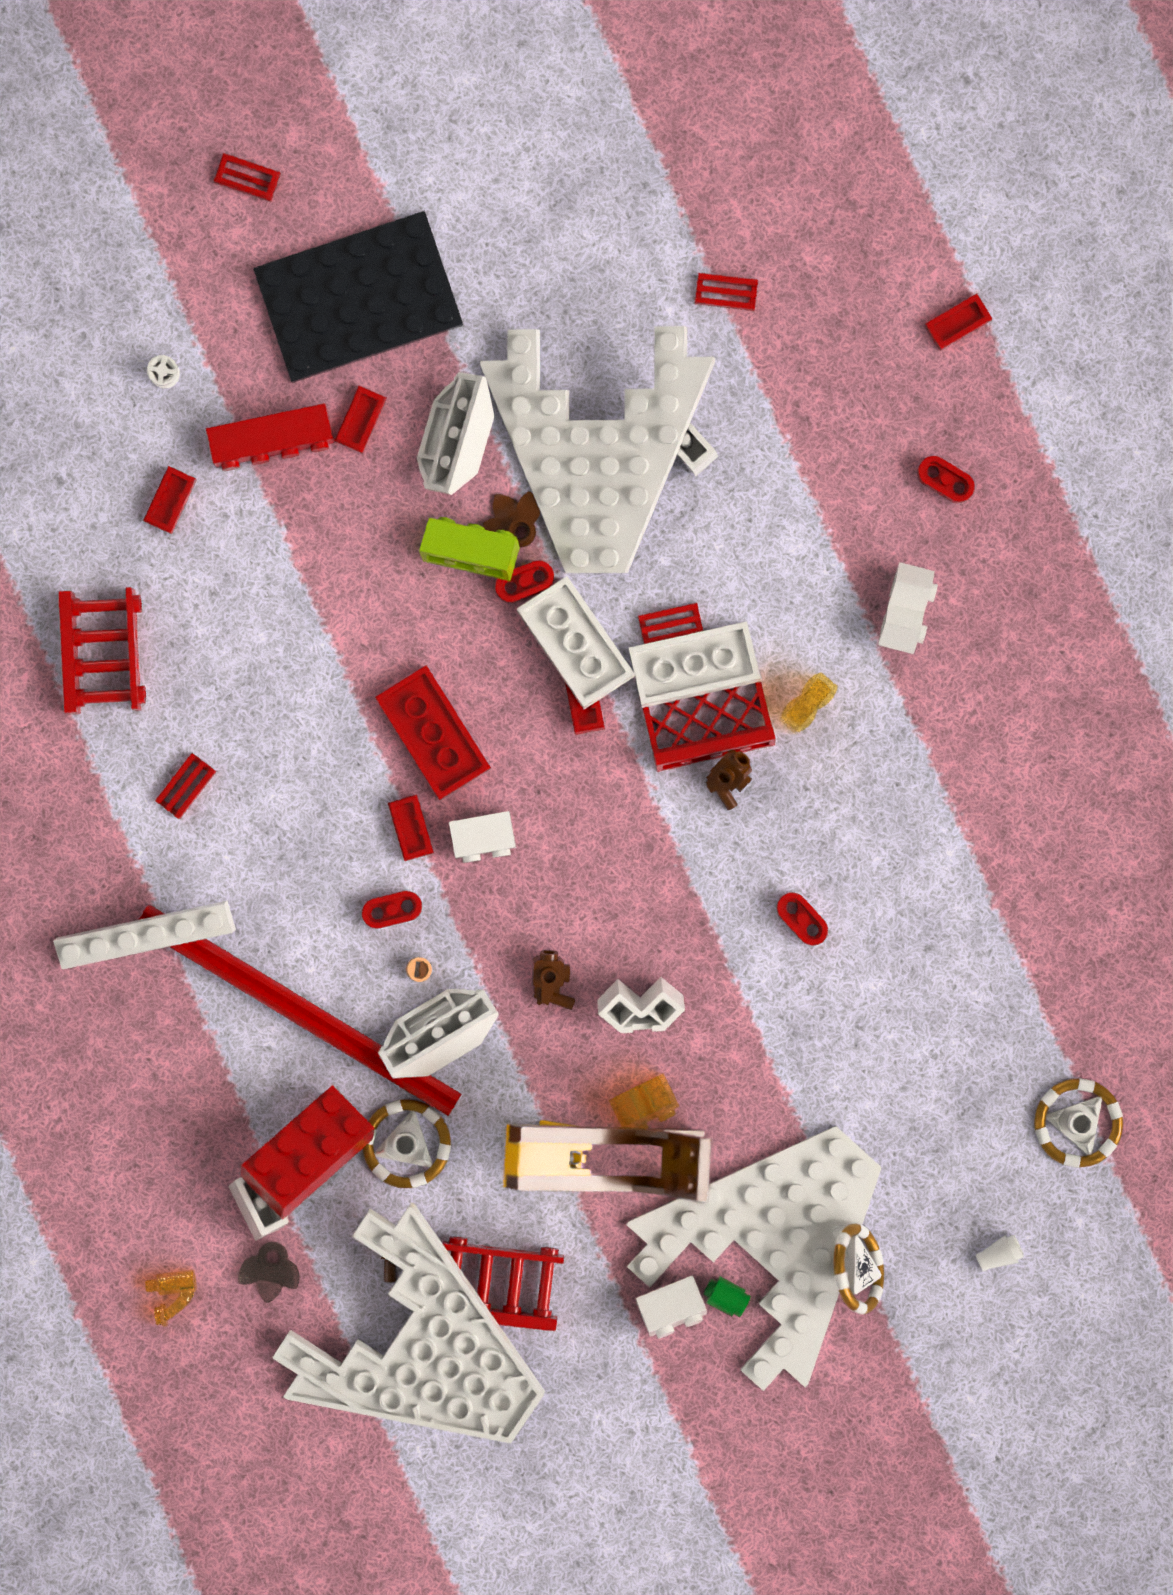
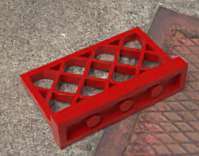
[642,682,776,772]

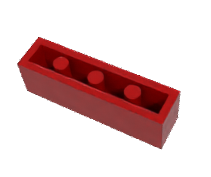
[206,403,335,471]

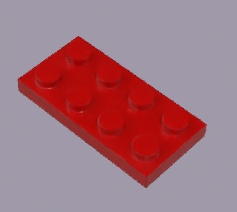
[375,665,491,800]

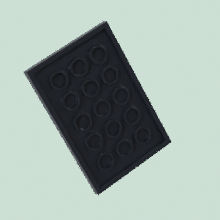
[253,211,464,383]

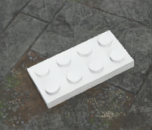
[517,576,635,709]
[628,621,761,708]

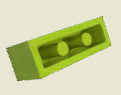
[419,517,520,581]

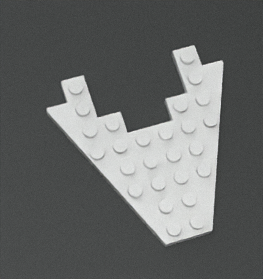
[480,326,715,573]
[626,1126,882,1391]
[272,1202,545,1444]

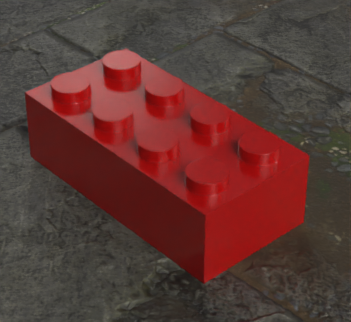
[241,1085,375,1220]

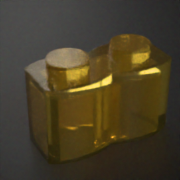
[779,672,838,734]
[608,1073,679,1128]

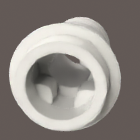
[976,1235,1024,1271]

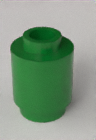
[703,1276,751,1318]

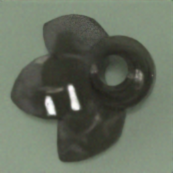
[238,1241,300,1303]

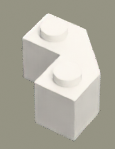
[878,562,938,654]
[597,977,685,1033]

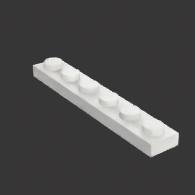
[53,901,236,969]

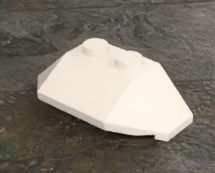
[417,372,494,495]
[378,989,499,1078]

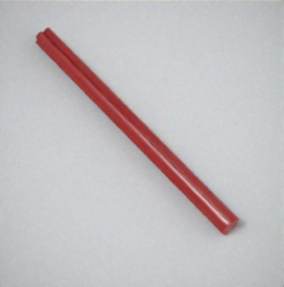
[138,905,462,1116]

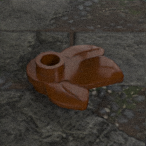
[483,491,540,548]

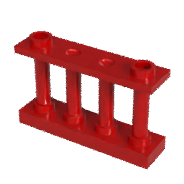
[58,587,146,715]
[442,1236,564,1332]

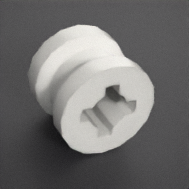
[147,355,180,389]

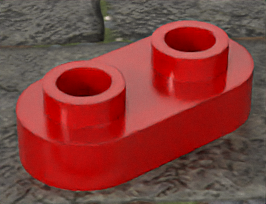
[917,456,975,503]
[495,560,554,603]
[362,891,423,929]
[776,892,828,945]

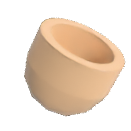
[406,957,432,982]

